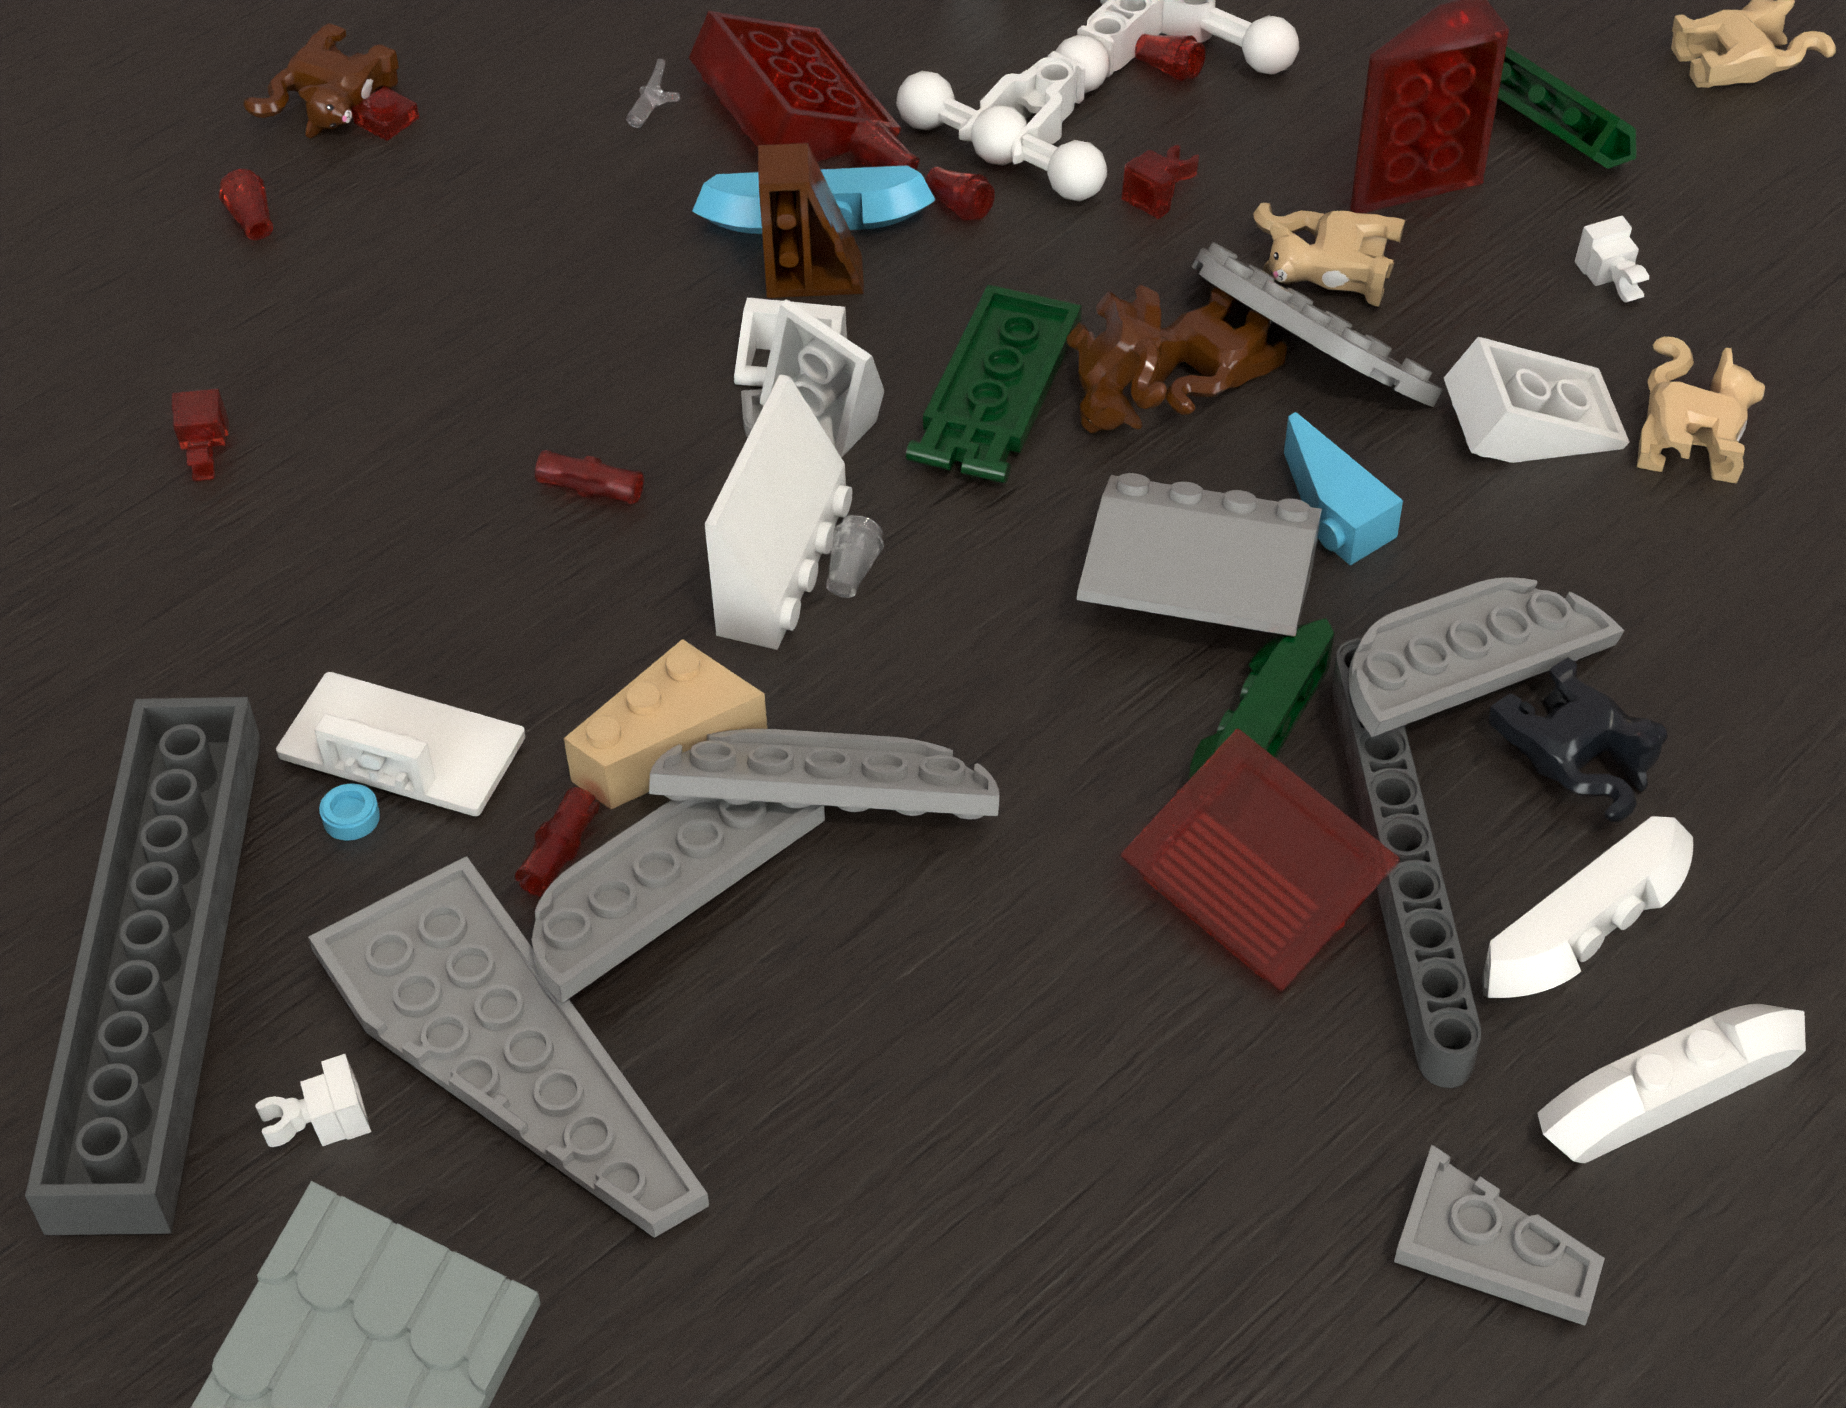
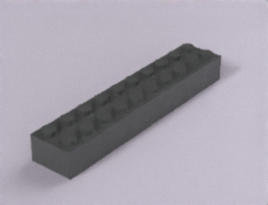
[25,697,261,1235]

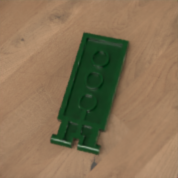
[906,285,1082,484]

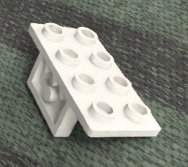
[276,672,526,816]

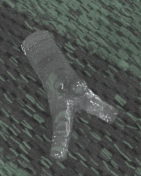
[626,58,680,128]

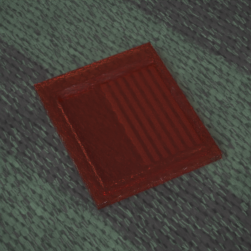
[1121,728,1400,992]

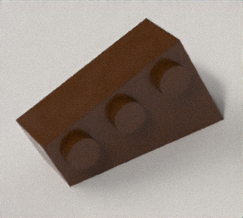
[758,143,864,298]

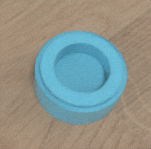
[319,783,380,841]

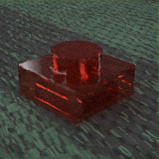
[352,86,419,141]

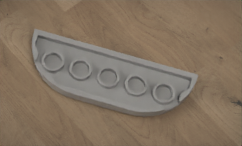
[1191,242,1444,407]
[1348,577,1624,737]
[649,729,1000,819]
[531,797,825,1003]

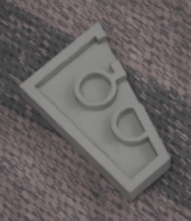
[1394,1144,1605,1326]

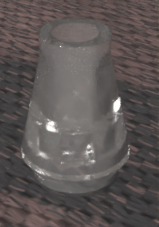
[825,515,884,598]

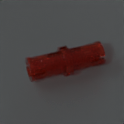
[535,450,644,504]
[515,787,600,896]

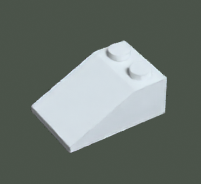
[760,299,884,458]
[1444,337,1629,463]

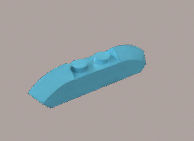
[692,165,935,234]

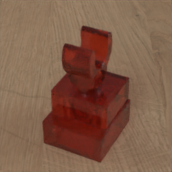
[1122,145,1199,219]
[172,389,229,481]

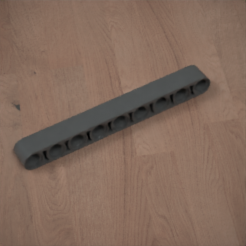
[1331,638,1481,1088]

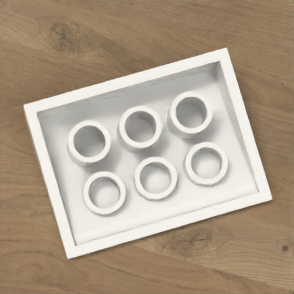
[705,374,852,650]

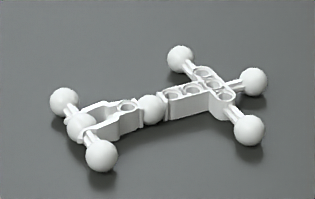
[896,0,1299,201]

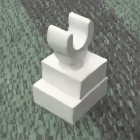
[1575,215,1649,302]
[255,1054,371,1147]

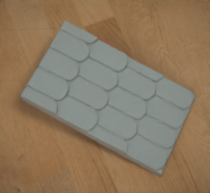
[191,1181,541,1408]

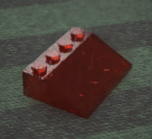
[1350,0,1509,214]
[689,11,901,162]

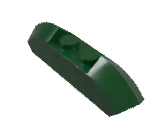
[1451,28,1636,169]
[1189,618,1334,826]

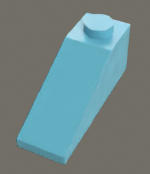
[1284,412,1403,565]

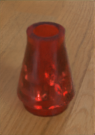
[1135,33,1205,81]
[848,120,920,170]
[925,166,995,220]
[219,169,273,240]

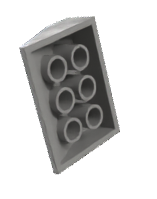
[1077,473,1322,636]

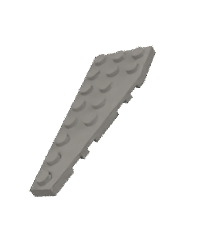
[308,856,709,1238]

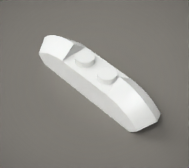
[1482,816,1693,998]
[1537,1004,1806,1163]

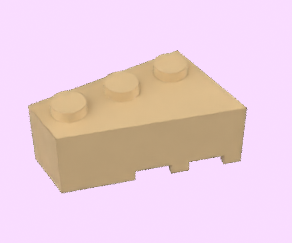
[564,639,768,809]

